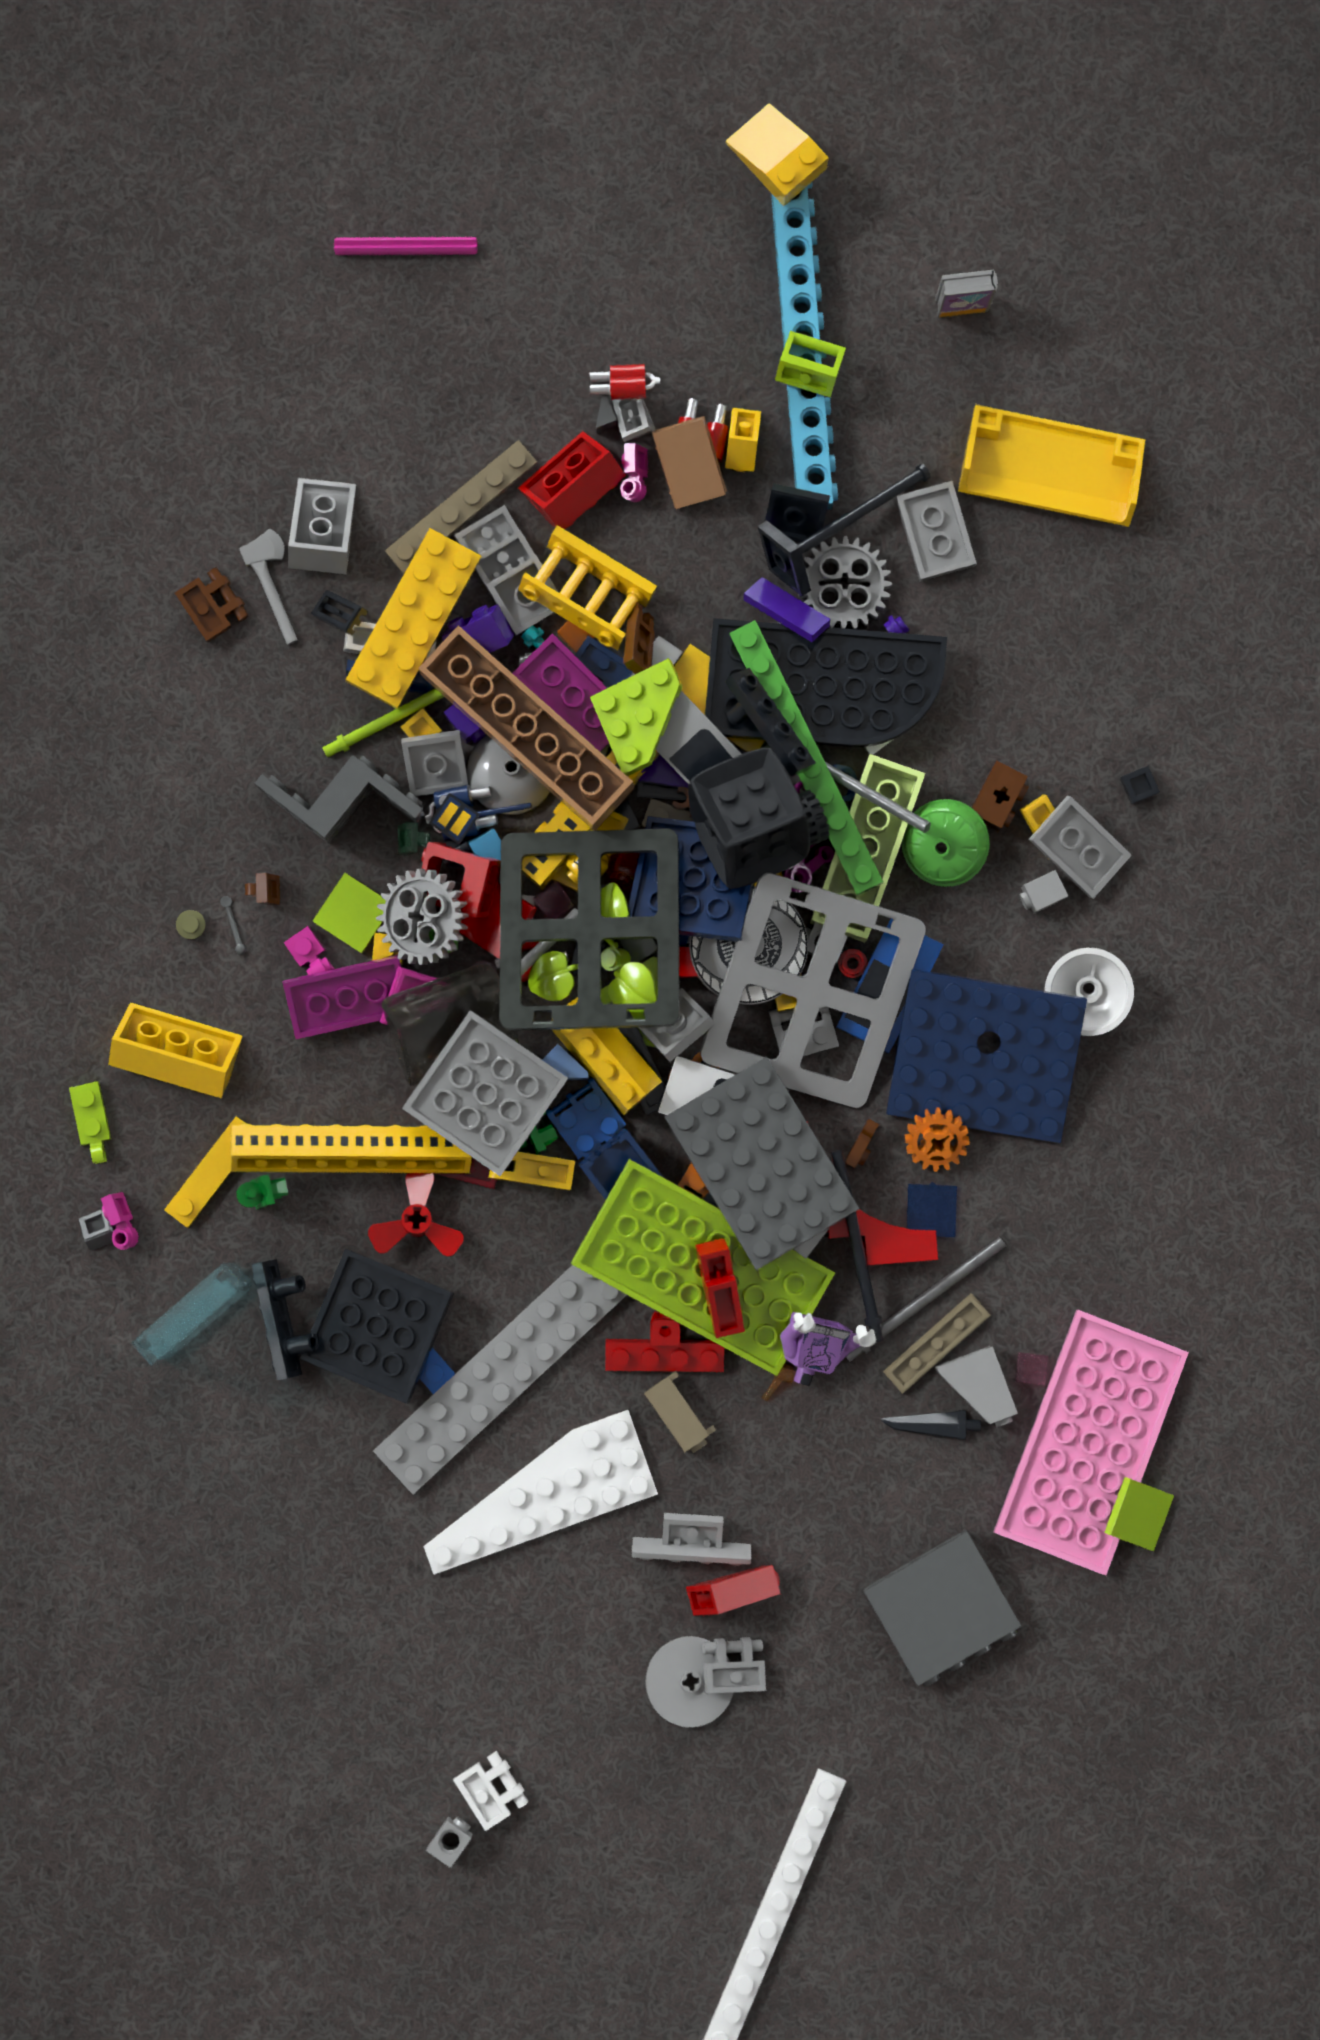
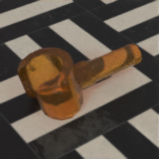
[762,1364,796,1401]

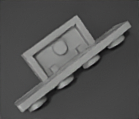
[632,1513,751,1566]

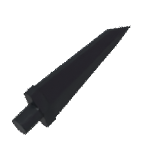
[881,1410,981,1440]

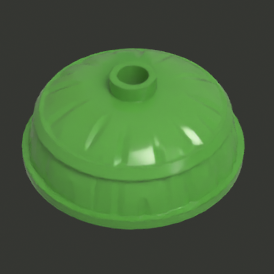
[902,799,990,887]

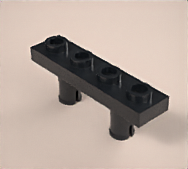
[725,668,816,777]
[252,1259,319,1381]

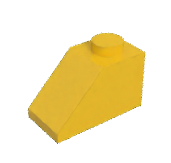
[725,408,761,472]

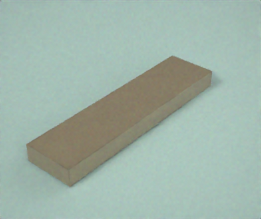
[882,1293,991,1394]

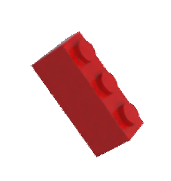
[518,431,626,529]

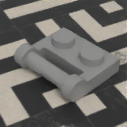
[768,1006,839,1056]

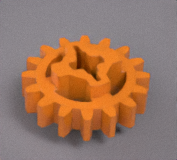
[905,1107,970,1172]

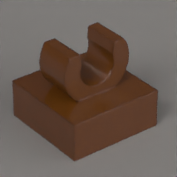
[245,873,280,905]

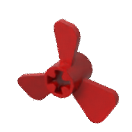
[368,1173,464,1257]

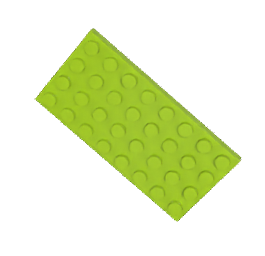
[571,1159,835,1376]

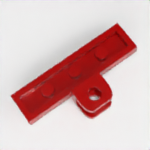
[605,1311,724,1372]

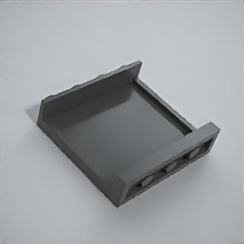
[862,1530,1021,1687]

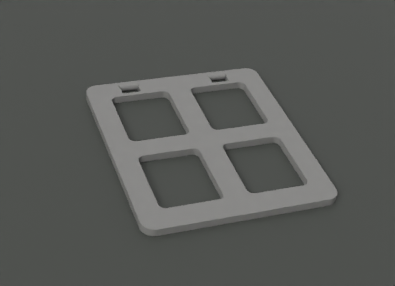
[700,873,926,1108]

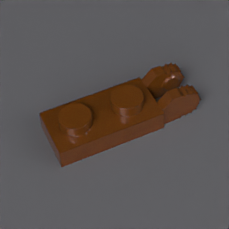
[623,602,655,674]

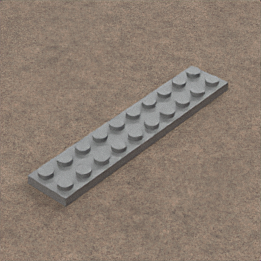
[373,1265,627,1494]

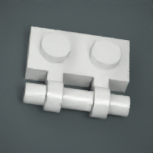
[453,1751,528,1831]

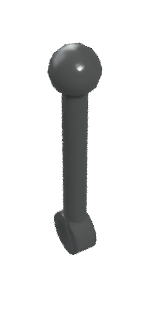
[220,896,247,955]

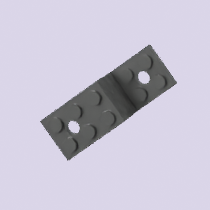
[255,755,426,845]

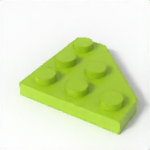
[590,658,683,776]

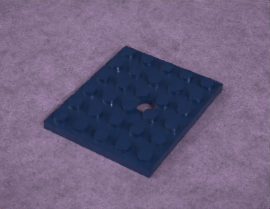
[886,969,1087,1143]

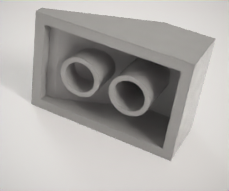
[288,478,356,574]

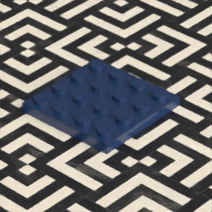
[628,816,754,942]

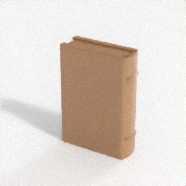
[652,416,727,509]

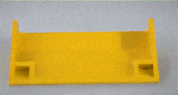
[958,404,1145,527]

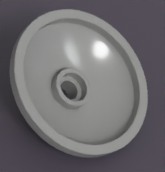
[467,735,550,815]

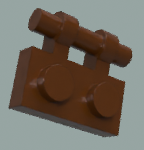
[175,567,249,643]

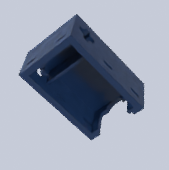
[578,1128,663,1200]

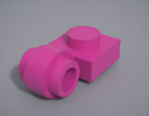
[620,443,647,502]
[284,926,334,975]
[101,1192,138,1250]

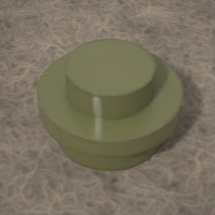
[176,910,206,940]

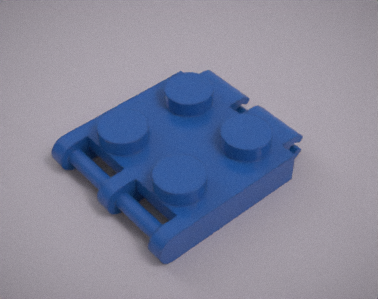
[546,1078,626,1159]

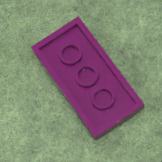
[512,633,609,752]
[282,955,401,1039]

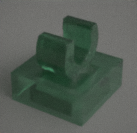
[398,822,430,855]

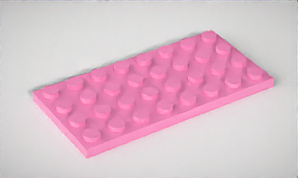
[994,1310,1189,1576]

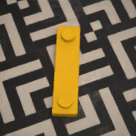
[164,1116,247,1228]

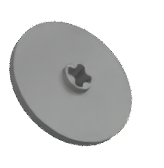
[645,1636,733,1727]

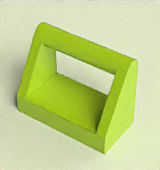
[775,331,846,397]

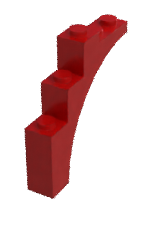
[806,1121,938,1265]

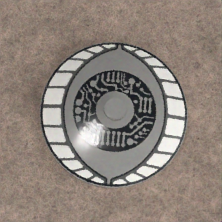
[689,886,808,1005]

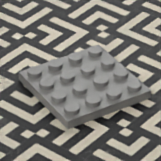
[402,1010,568,1176]

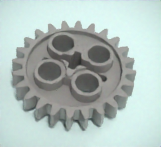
[798,536,892,630]
[376,869,469,965]

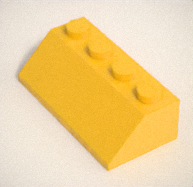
[551,997,662,1115]
[108,1002,243,1098]

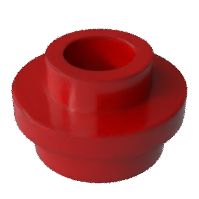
[838,949,868,978]

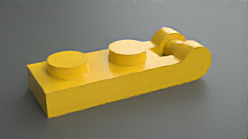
[489,1152,575,1191]

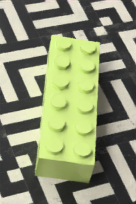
[810,754,925,943]

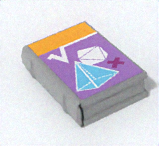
[935,270,998,317]

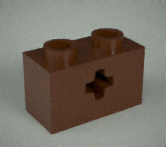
[972,761,1029,832]

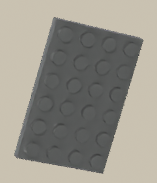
[665,1057,859,1271]

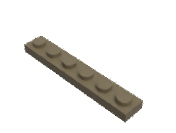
[385,440,537,574]

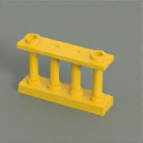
[518,525,657,651]

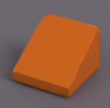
[557,621,596,652]

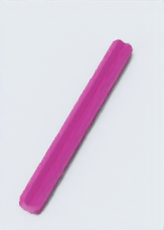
[334,237,478,255]

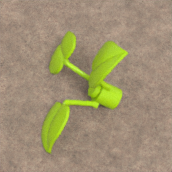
[528,883,658,1012]

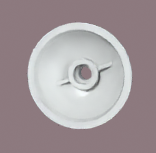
[1045,948,1134,1036]

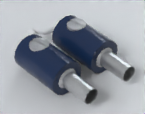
[425,785,498,842]

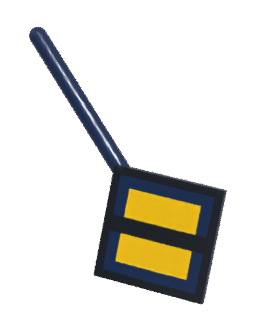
[429,793,532,844]

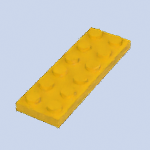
[346,528,481,710]

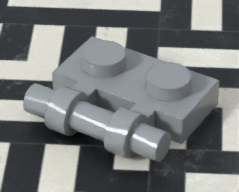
[702,1637,766,1694]

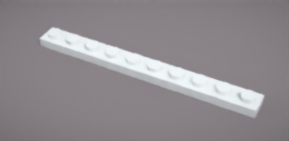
[703,1768,846,2040]

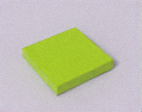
[313,873,386,954]
[1104,1477,1174,1551]

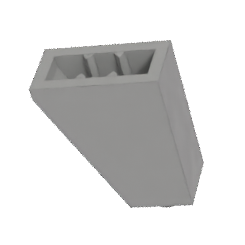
[935,1346,1018,1427]

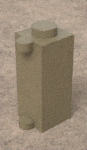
[644,1371,716,1453]

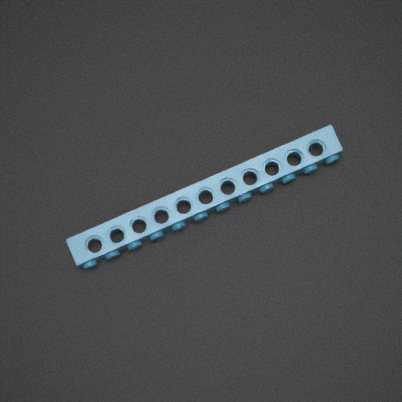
[771,182,838,509]

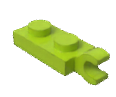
[69,1081,111,1164]

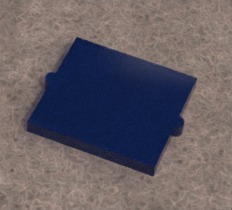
[907,1182,957,1237]

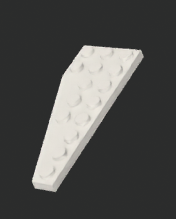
[424,1410,658,1575]

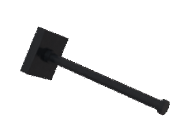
[757,463,931,597]

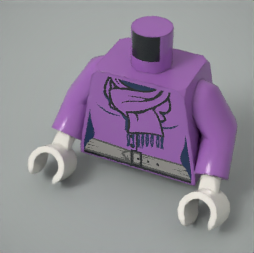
[780,1312,876,1386]

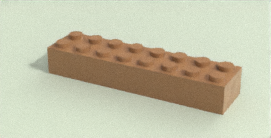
[418,625,635,831]

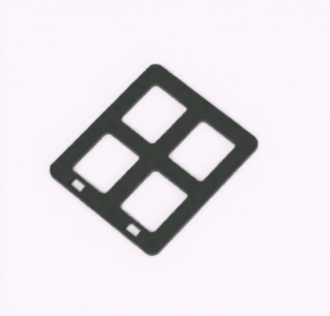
[500,829,680,1030]

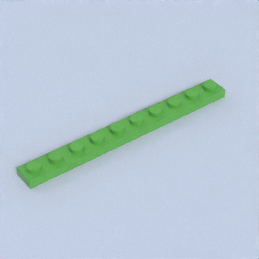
[729,620,884,896]

